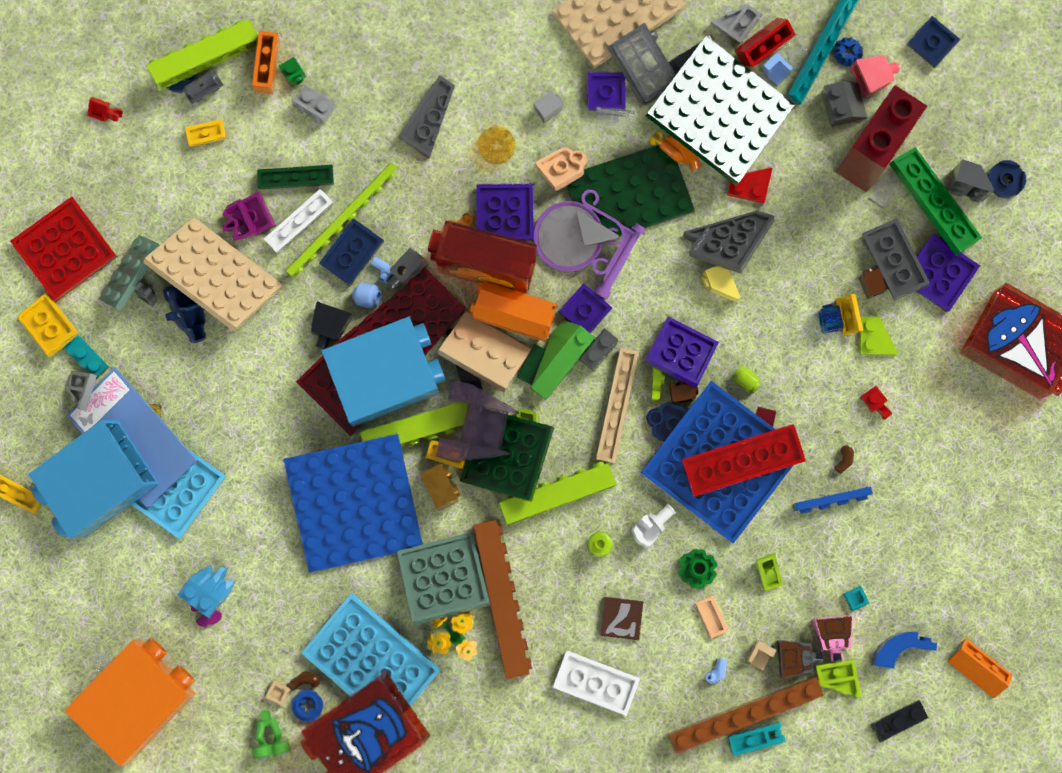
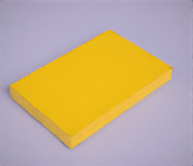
[17,292,80,358]

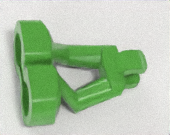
[252,710,291,759]

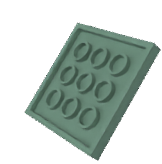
[397,532,490,625]

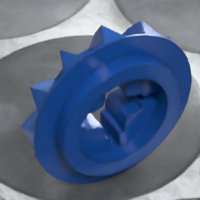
[833,37,863,67]
[292,690,323,722]

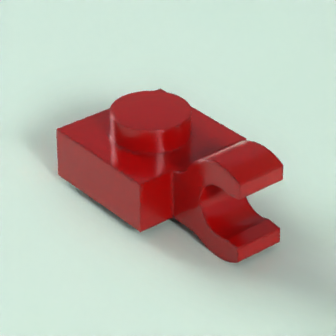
[87,97,123,122]
[860,386,892,420]

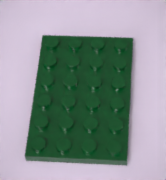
[566,145,695,237]

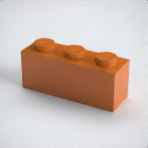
[252,31,280,94]

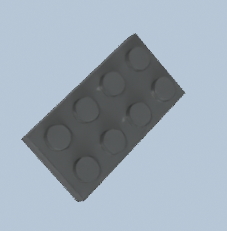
[862,218,930,301]

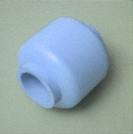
[352,283,382,309]

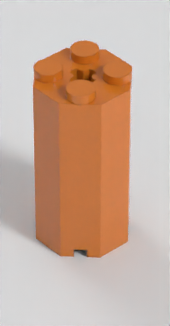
[470,281,558,342]

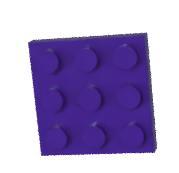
[476,184,534,241]
[916,234,980,313]
[645,317,719,388]

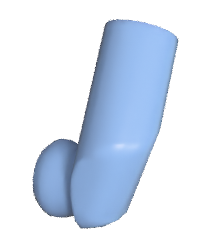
[371,257,392,284]
[705,658,727,684]

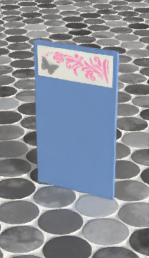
[66,367,197,508]

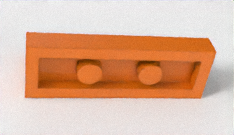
[948,638,1013,698]

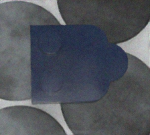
[646,402,689,441]

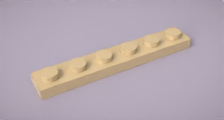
[596,348,639,464]

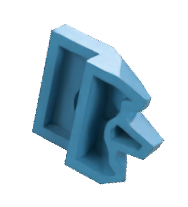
[177,565,236,618]

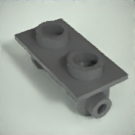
[183,71,223,104]

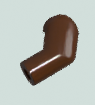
[834,445,854,474]

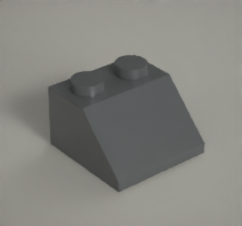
[821,81,867,127]

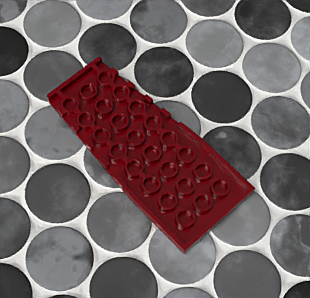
[296,269,465,436]

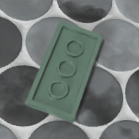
[99,235,160,311]

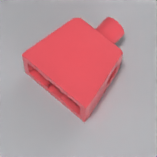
[850,56,899,99]

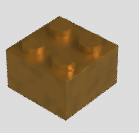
[420,464,461,511]

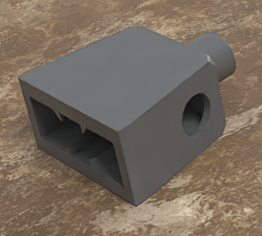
[387,248,429,290]

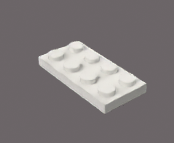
[553,650,640,716]

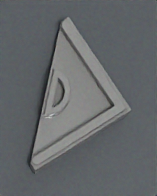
[577,211,619,246]

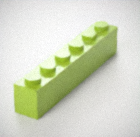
[146,19,258,91]
[360,399,478,446]
[499,461,616,525]

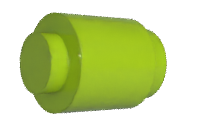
[732,365,761,393]

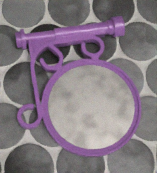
[534,190,645,299]

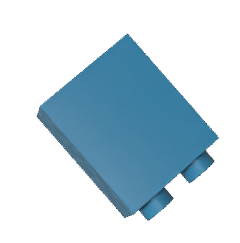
[322,317,446,427]
[28,420,159,539]

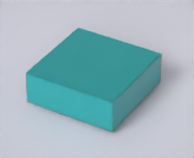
[843,586,870,612]

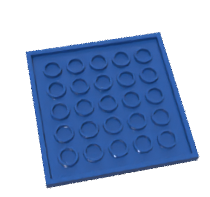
[641,381,804,544]
[283,433,423,573]

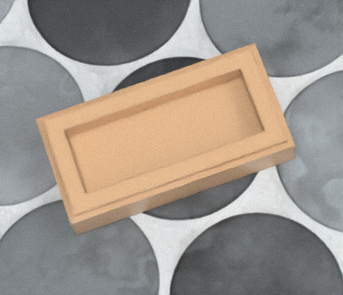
[694,595,729,639]

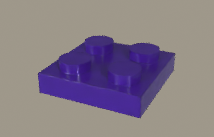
[588,72,626,111]
[559,283,613,334]

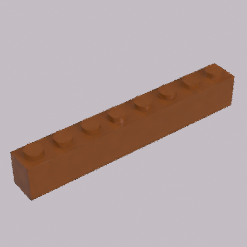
[474,520,533,679]
[668,676,824,754]

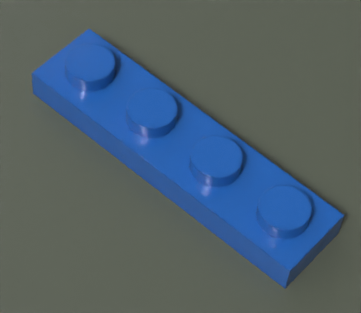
[793,486,873,514]

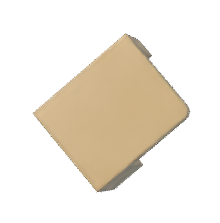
[746,640,776,670]

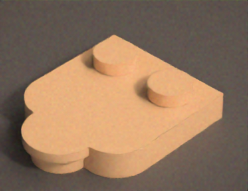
[535,148,587,191]

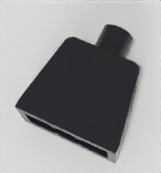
[311,302,353,350]

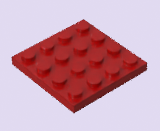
[10,196,118,302]

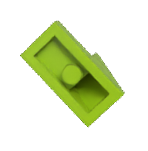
[754,553,783,592]

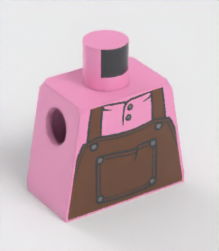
[812,616,853,661]

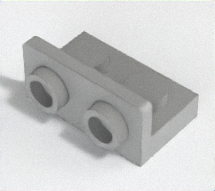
[292,85,337,124]

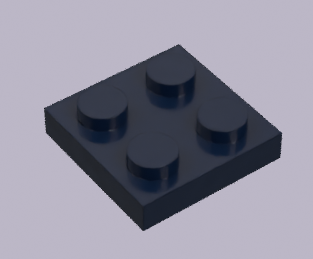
[906,16,960,68]

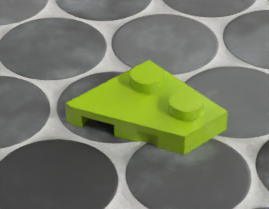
[860,316,898,356]
[815,659,862,698]

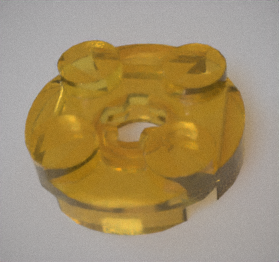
[478,126,516,164]

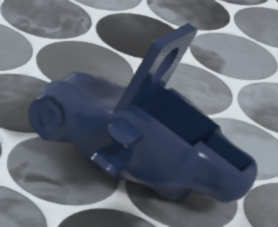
[163,284,206,343]

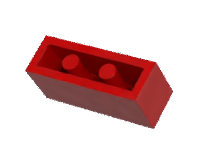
[734,17,796,67]

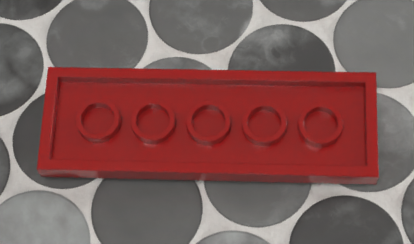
[682,424,806,496]

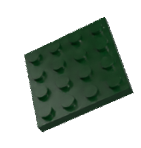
[460,408,554,502]

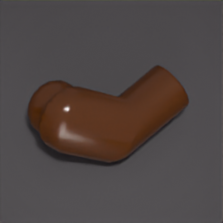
[290,671,320,689]

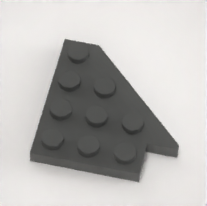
[683,210,775,274]

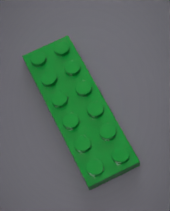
[889,147,982,255]

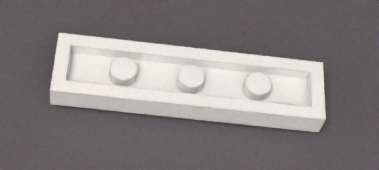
[264,189,334,254]

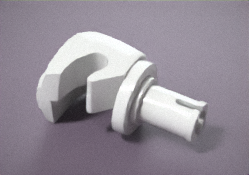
[631,504,676,548]

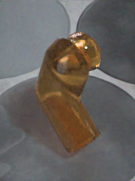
[446,213,473,231]

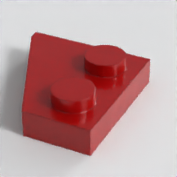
[728,168,773,204]

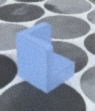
[762,53,793,86]

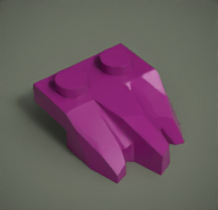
[222,192,276,241]

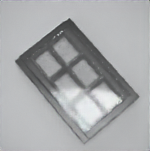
[607,23,676,105]

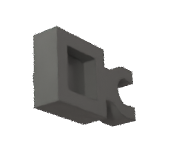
[135,282,157,307]

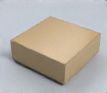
[265,680,291,706]

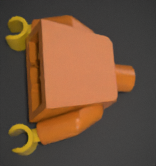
[649,132,701,170]

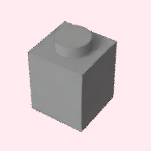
[533,91,563,123]

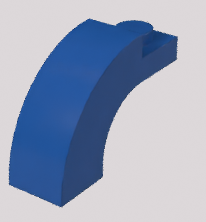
[871,632,937,669]

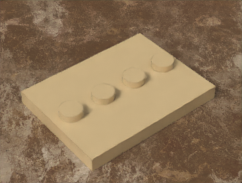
[437,312,531,392]

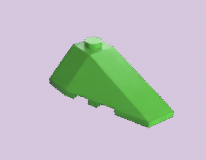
[531,320,595,400]

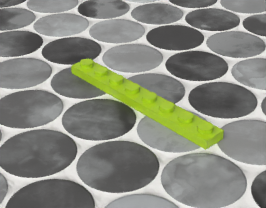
[285,163,397,276]

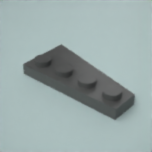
[398,75,455,158]

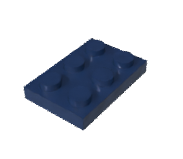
[319,218,384,286]

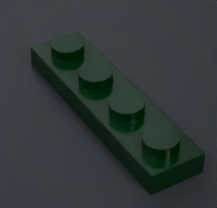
[257,165,334,190]

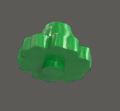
[678,549,717,589]

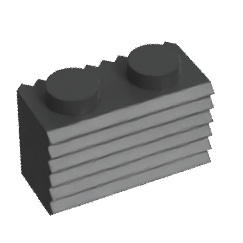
[579,328,618,371]

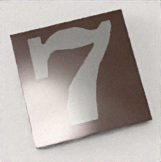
[600,597,644,640]

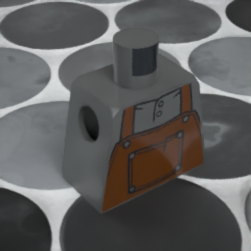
[777,640,824,678]

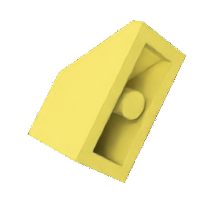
[702,266,740,302]

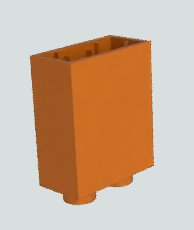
[64,637,196,767]

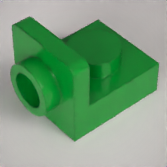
[278,57,306,86]

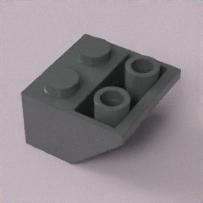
[947,159,994,202]

